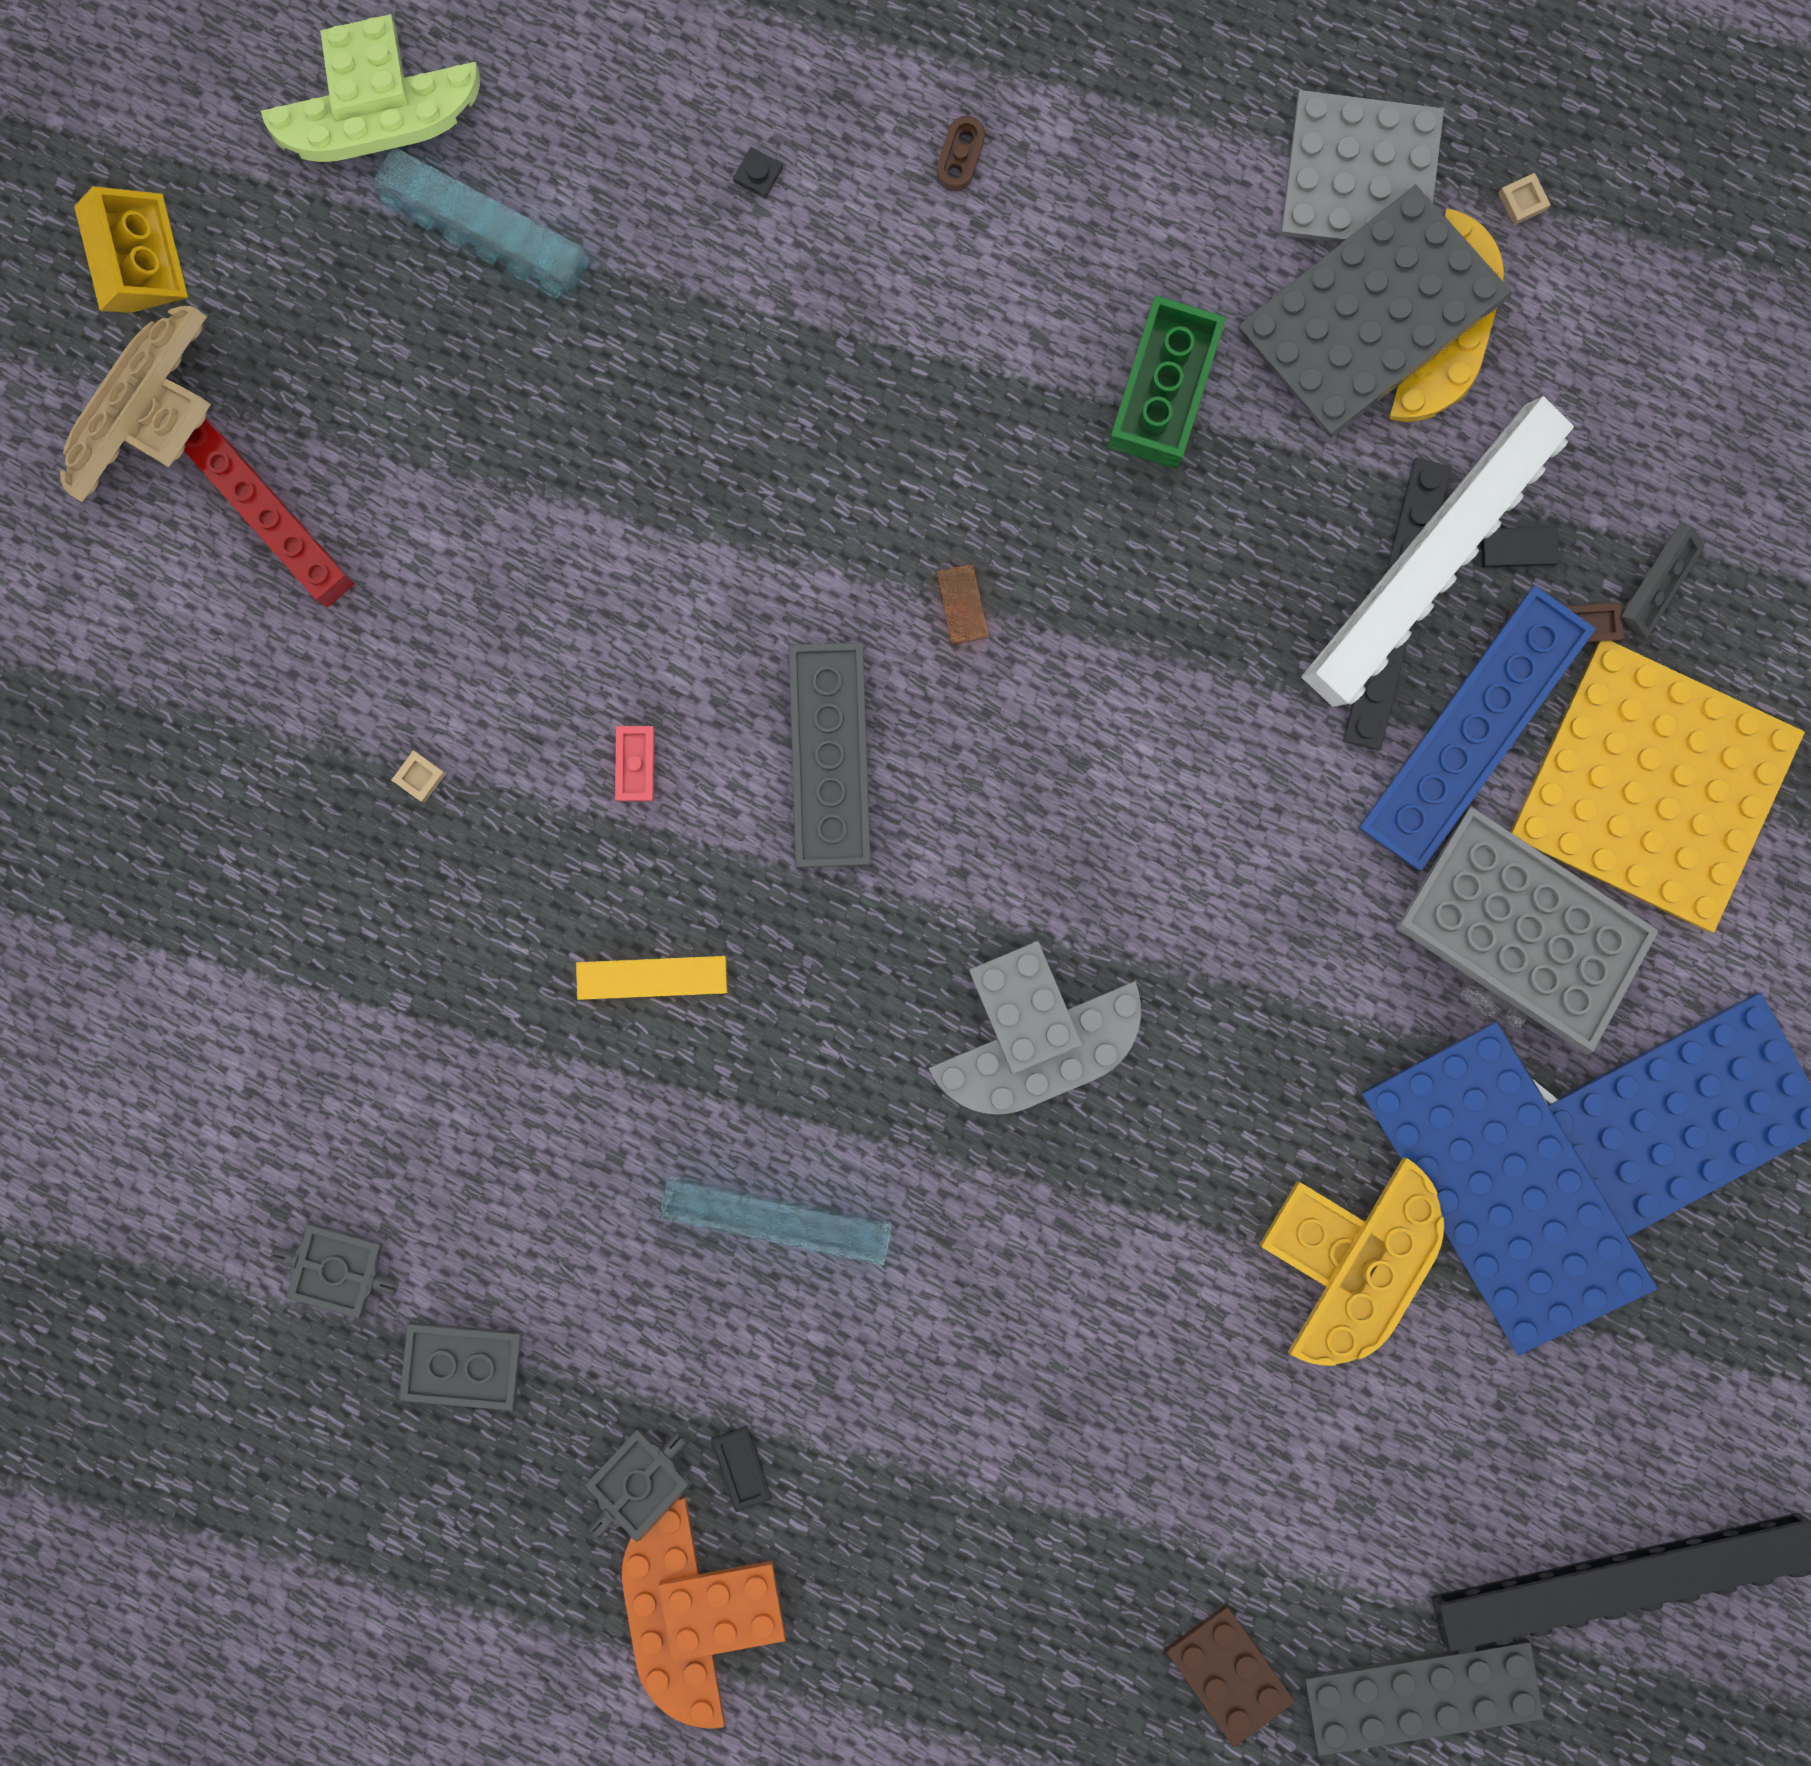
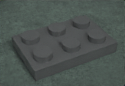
[399,1322,523,1411]

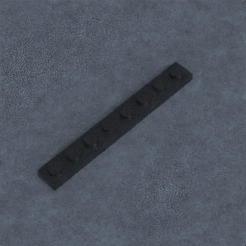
[1342,458,1452,751]

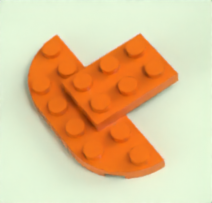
[622,1496,786,1728]

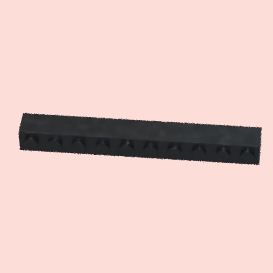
[1431,1513,1811,1654]

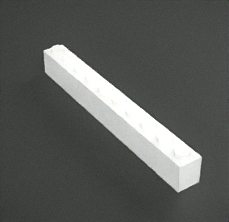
[1301,396,1574,707]

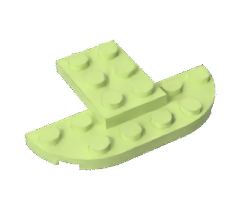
[261,14,480,162]

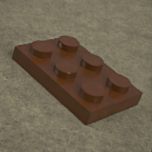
[1165,1604,1295,1747]

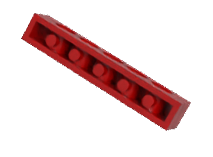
[184,417,355,608]

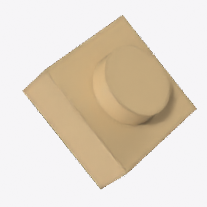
[1498,173,1551,225]
[392,750,447,803]

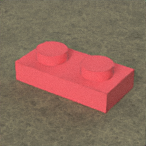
[615,726,655,802]

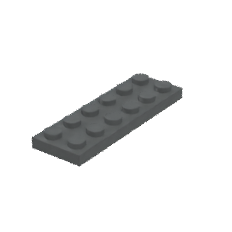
[789,642,871,868]
[1303,1639,1544,1756]

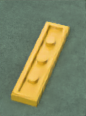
[576,956,728,1000]

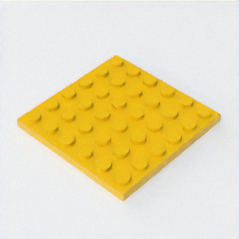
[1510,641,1805,933]

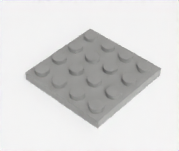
[1280,90,1444,243]

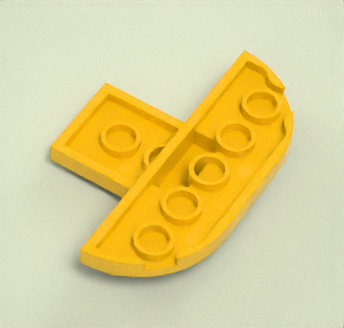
[1390,208,1504,422]
[1259,1157,1444,1366]

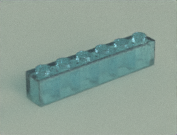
[372,148,591,299]
[659,1177,892,1265]

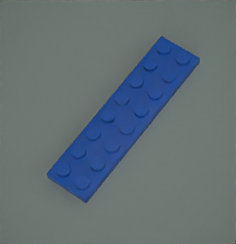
[1358,585,1596,871]

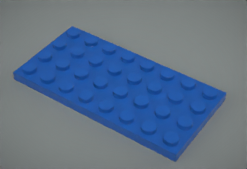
[1548,993,1811,1237]
[1362,1020,1658,1356]

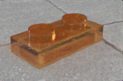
[936,564,988,646]

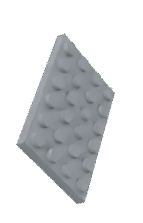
[1396,806,1658,1055]

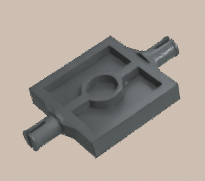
[270,1223,399,1319]
[585,1429,692,1542]

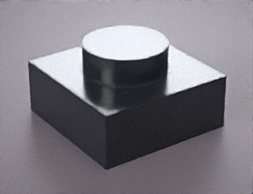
[733,147,783,199]

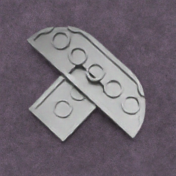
[929,941,1141,1114]

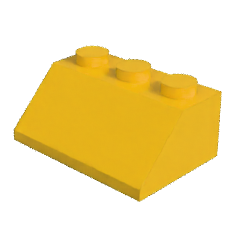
[74,186,188,313]

